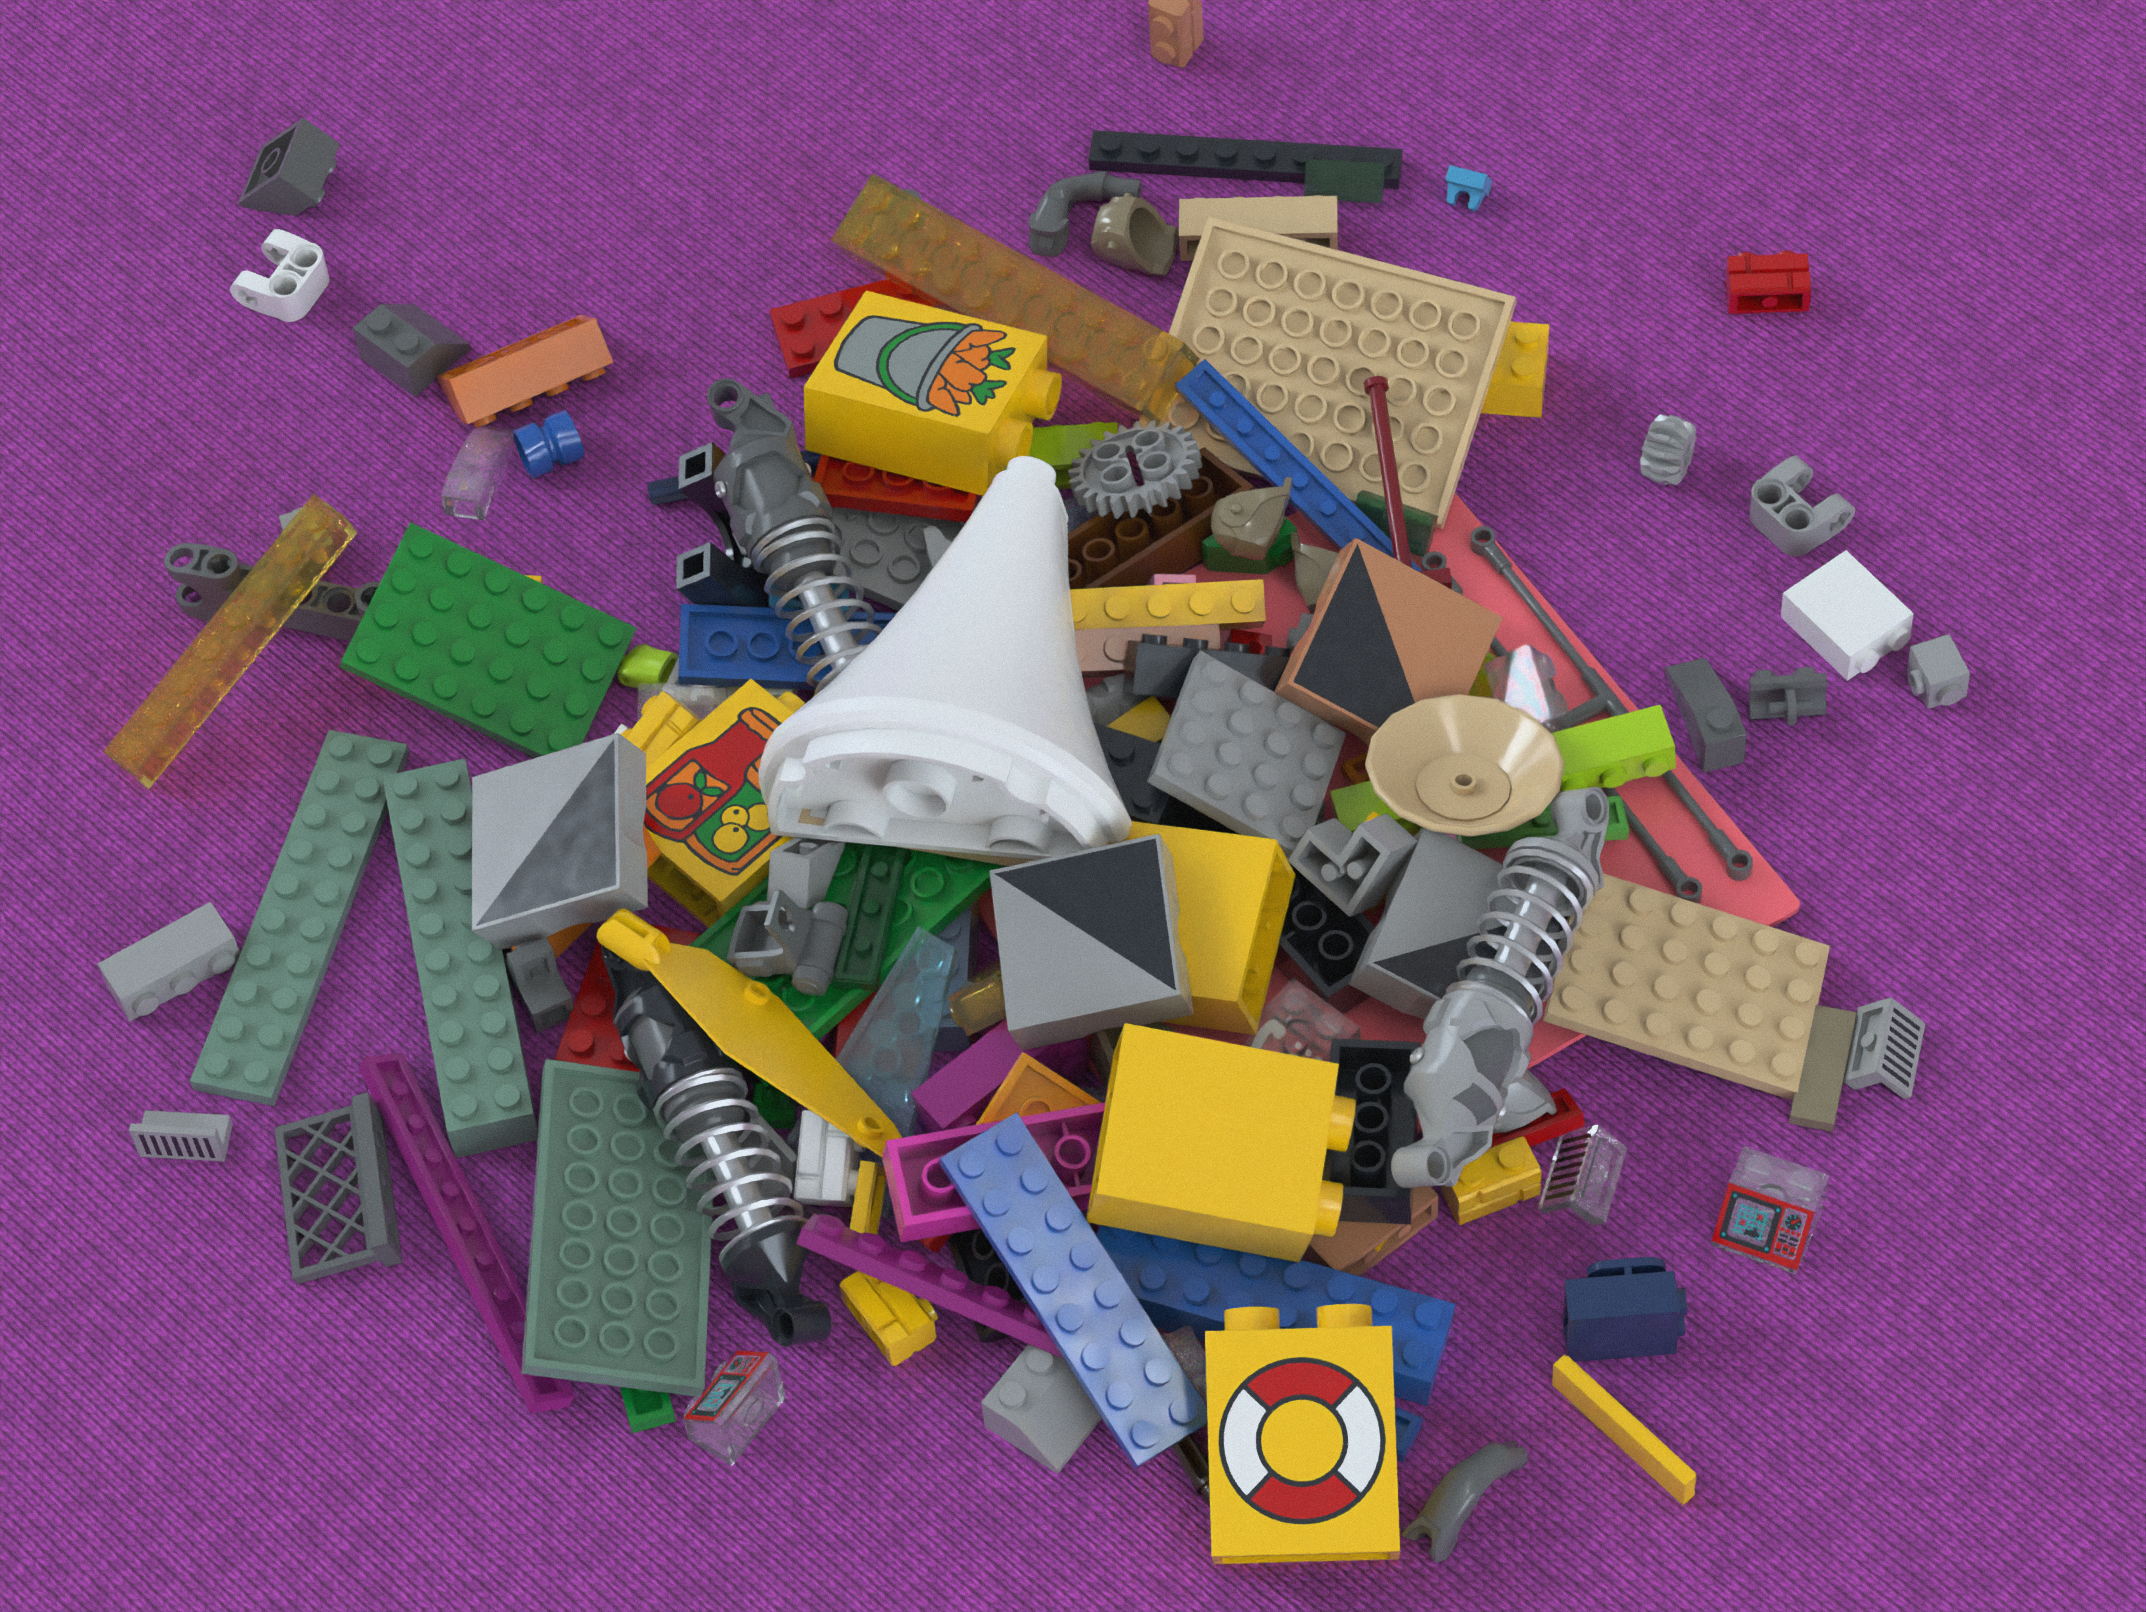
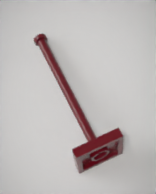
[1363,376,1452,590]

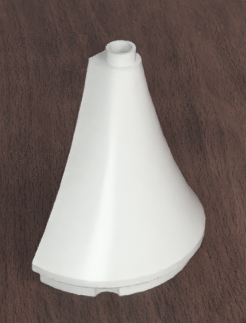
[758,456,1132,860]

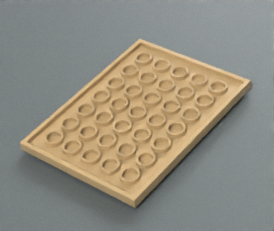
[1139,216,1517,529]

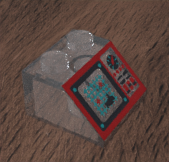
[1711,1146,1829,1275]
[683,1351,786,1466]

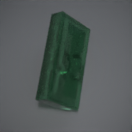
[1355,490,1438,557]

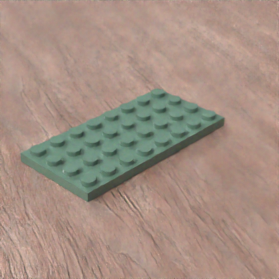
[521,1059,714,1397]

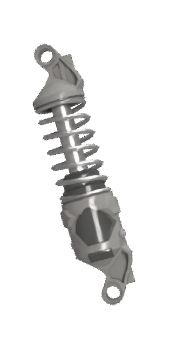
[1391,787,1609,1188]

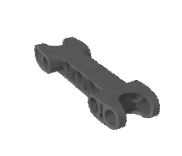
[164,543,380,641]

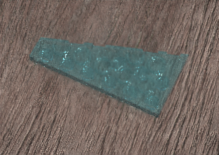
[785,926,958,1220]

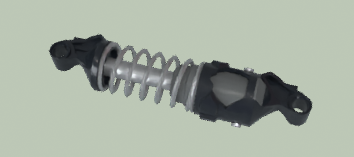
[601,922,832,1347]

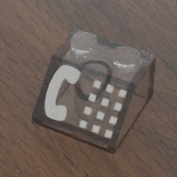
[1244,978,1361,1062]

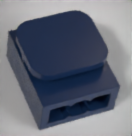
[1562,1257,1687,1362]

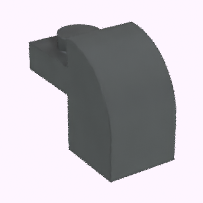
[504,937,574,1034]

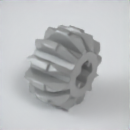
[1640,414,1697,485]

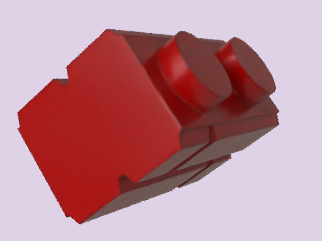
[1725,251,1811,314]

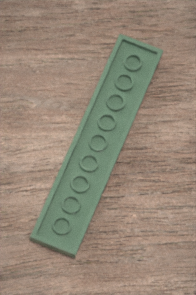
[190,730,410,1106]

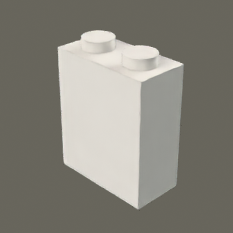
[1781,550,1914,681]

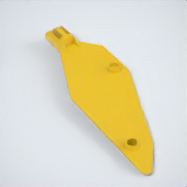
[596,908,902,1157]

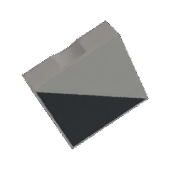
[472,733,648,950]
[1349,827,1568,1020]
[990,833,1194,1051]

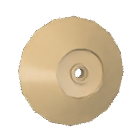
[1365,694,1565,837]

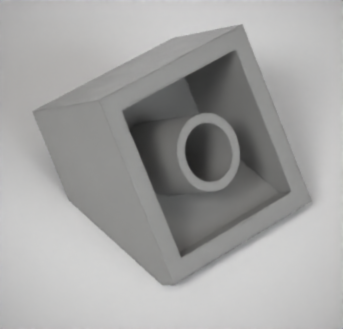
[981,1344,1102,1474]

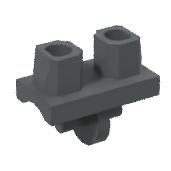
[1749,667,1827,726]

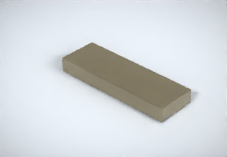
[1789,1005,1857,1132]

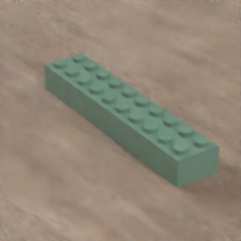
[382,758,539,1158]

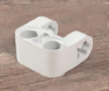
[230,229,330,322]

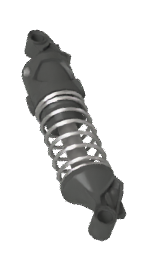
[707,378,882,696]

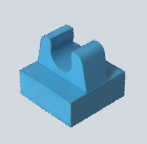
[1445,165,1493,211]

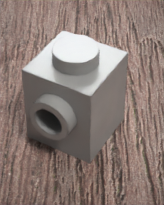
[1907,634,1970,709]

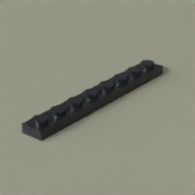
[1088,130,1403,189]

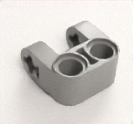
[1749,455,1855,556]

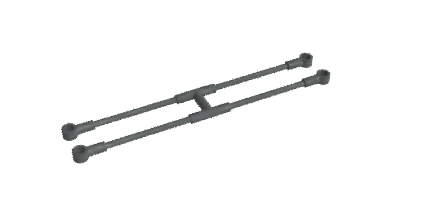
[1422,526,1753,904]

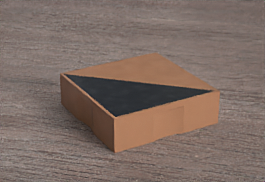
[1274,538,1503,746]

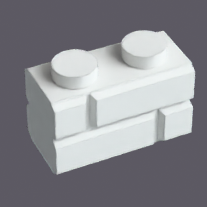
[793,1110,866,1207]

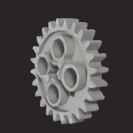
[1068,420,1202,518]

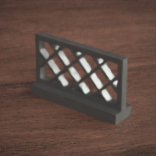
[274,1092,403,1284]

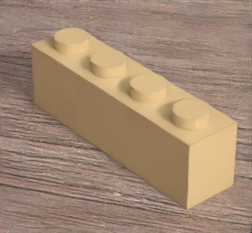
[1179,195,1338,261]

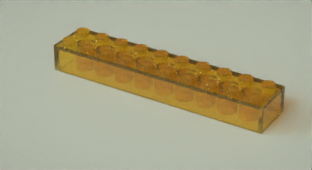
[831,173,1200,426]

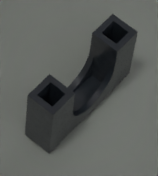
[676,442,769,608]

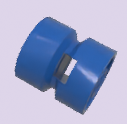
[512,410,585,479]

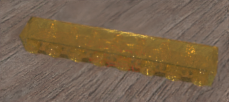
[103,494,357,790]

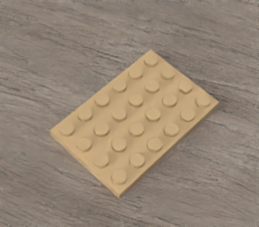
[1543,873,1830,1101]

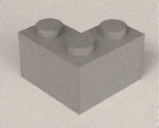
[1288,813,1418,917]

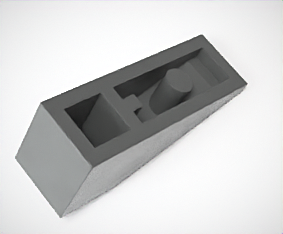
[1665,658,1747,773]

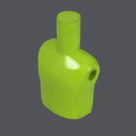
[617,644,678,691]

